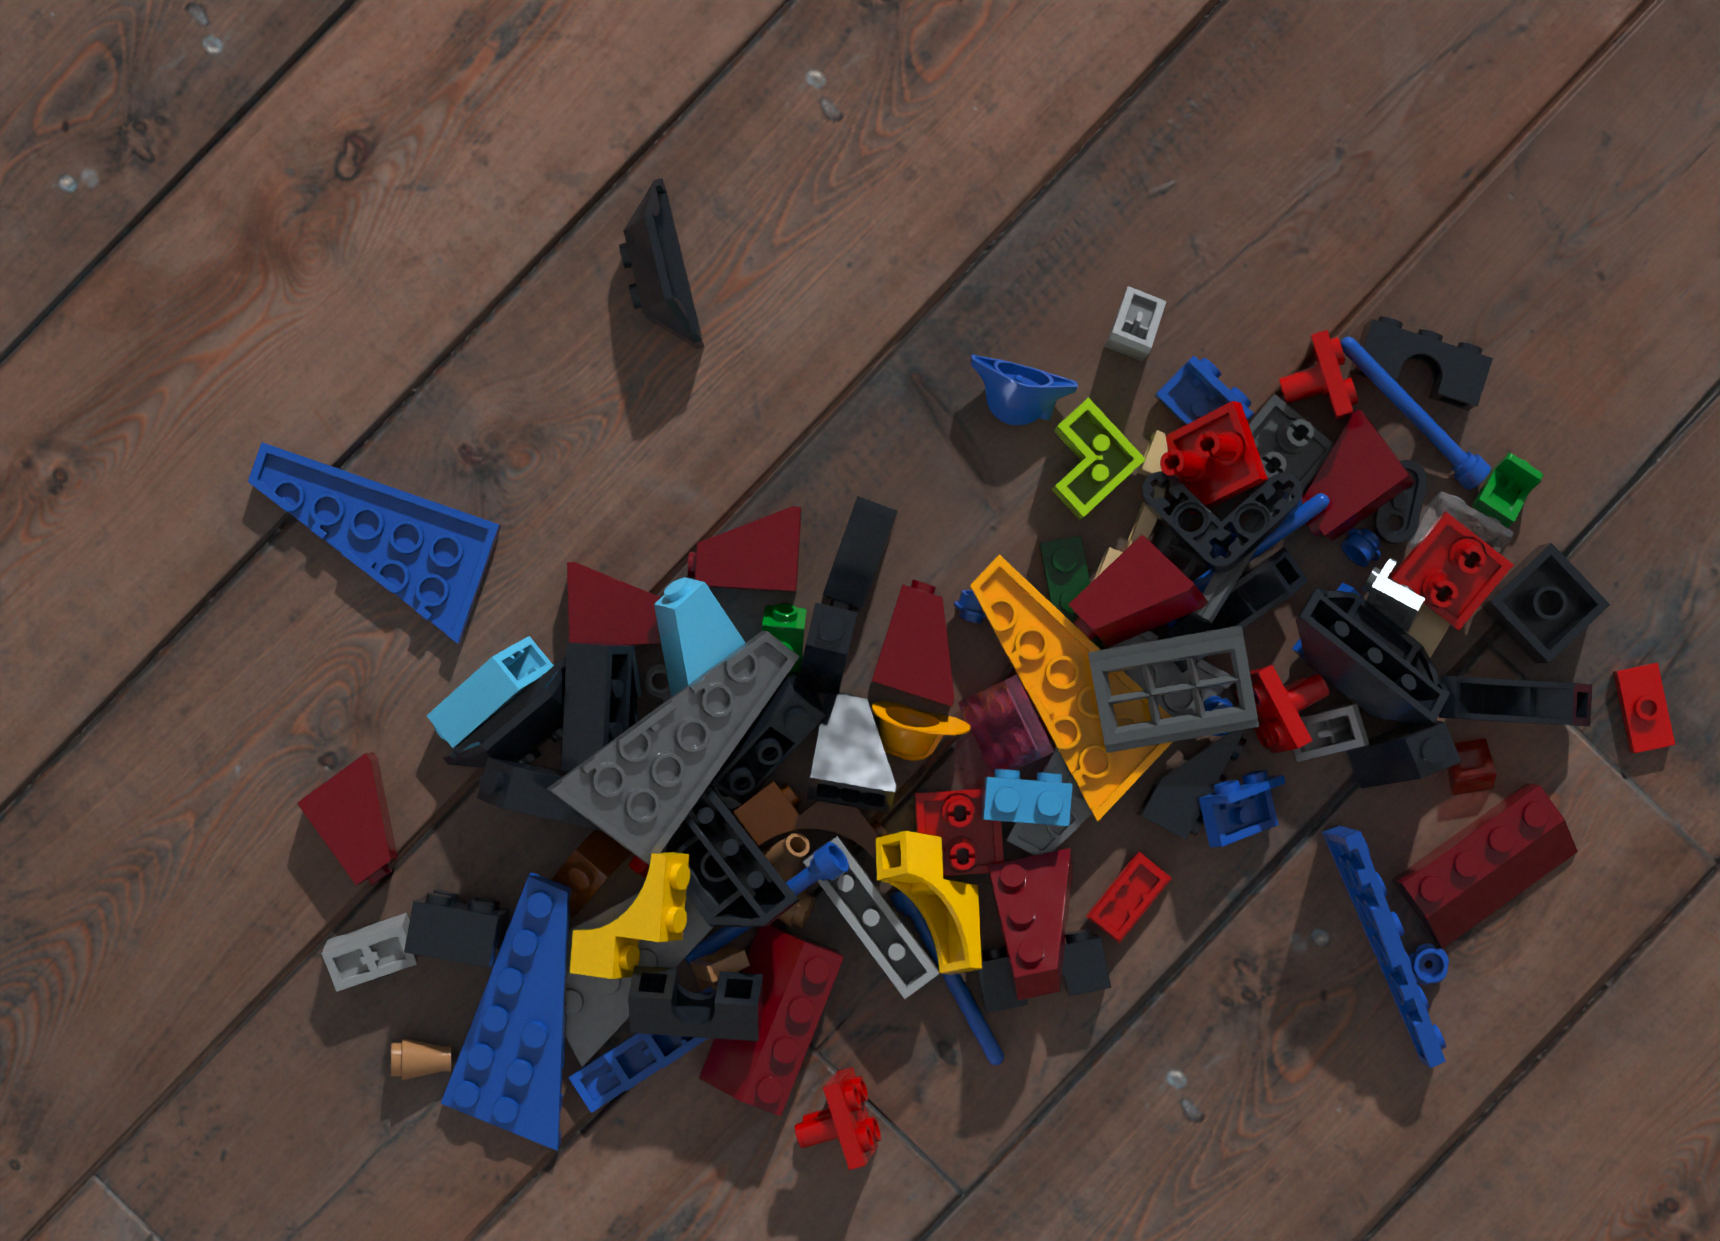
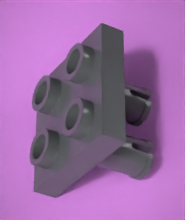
[1249,394,1335,502]

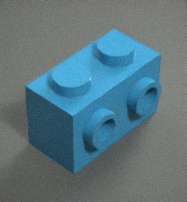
[980,769,1072,826]

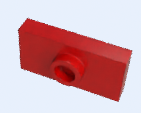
[1613,663,1676,753]
[1085,851,1172,943]

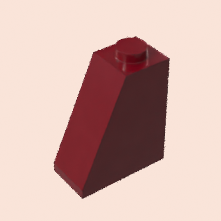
[1301,409,1415,542]
[687,506,802,593]
[1068,534,1209,648]
[567,562,661,645]
[871,580,955,707]
[297,752,398,886]

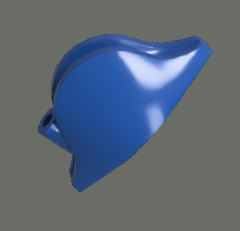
[970,354,1078,426]

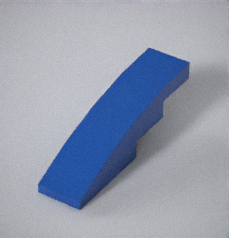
[568,985,714,1113]

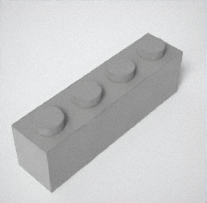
[803,834,939,999]

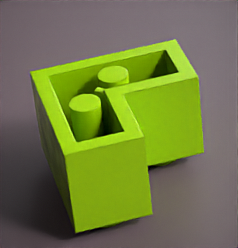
[1051,397,1146,520]

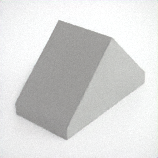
[1104,286,1167,362]
[1294,703,1369,762]

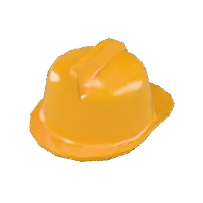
[871,701,970,761]

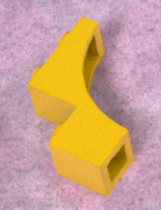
[875,831,982,975]
[570,852,690,979]

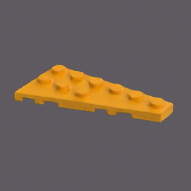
[970,554,1172,822]

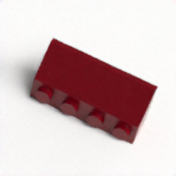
[1392,783,1578,949]
[699,924,844,1116]

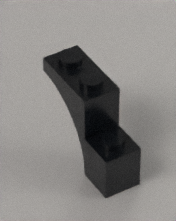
[1157,547,1309,673]
[1439,675,1592,727]

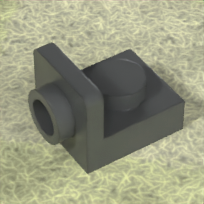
[1363,558,1425,632]

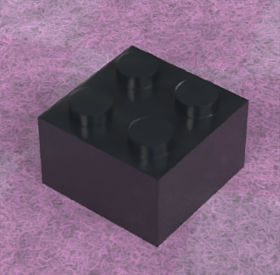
[1481,543,1610,664]
[404,889,509,968]

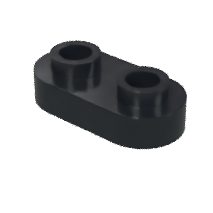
[1373,460,1427,544]

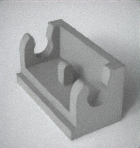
[321,913,418,992]

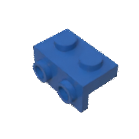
[1154,355,1254,426]
[1198,770,1286,847]

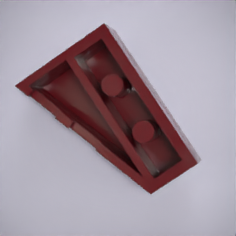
[988,848,1073,1000]

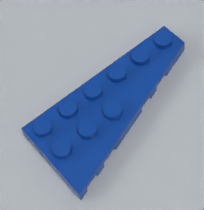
[248,442,501,644]
[1321,825,1446,1068]
[441,872,571,1151]

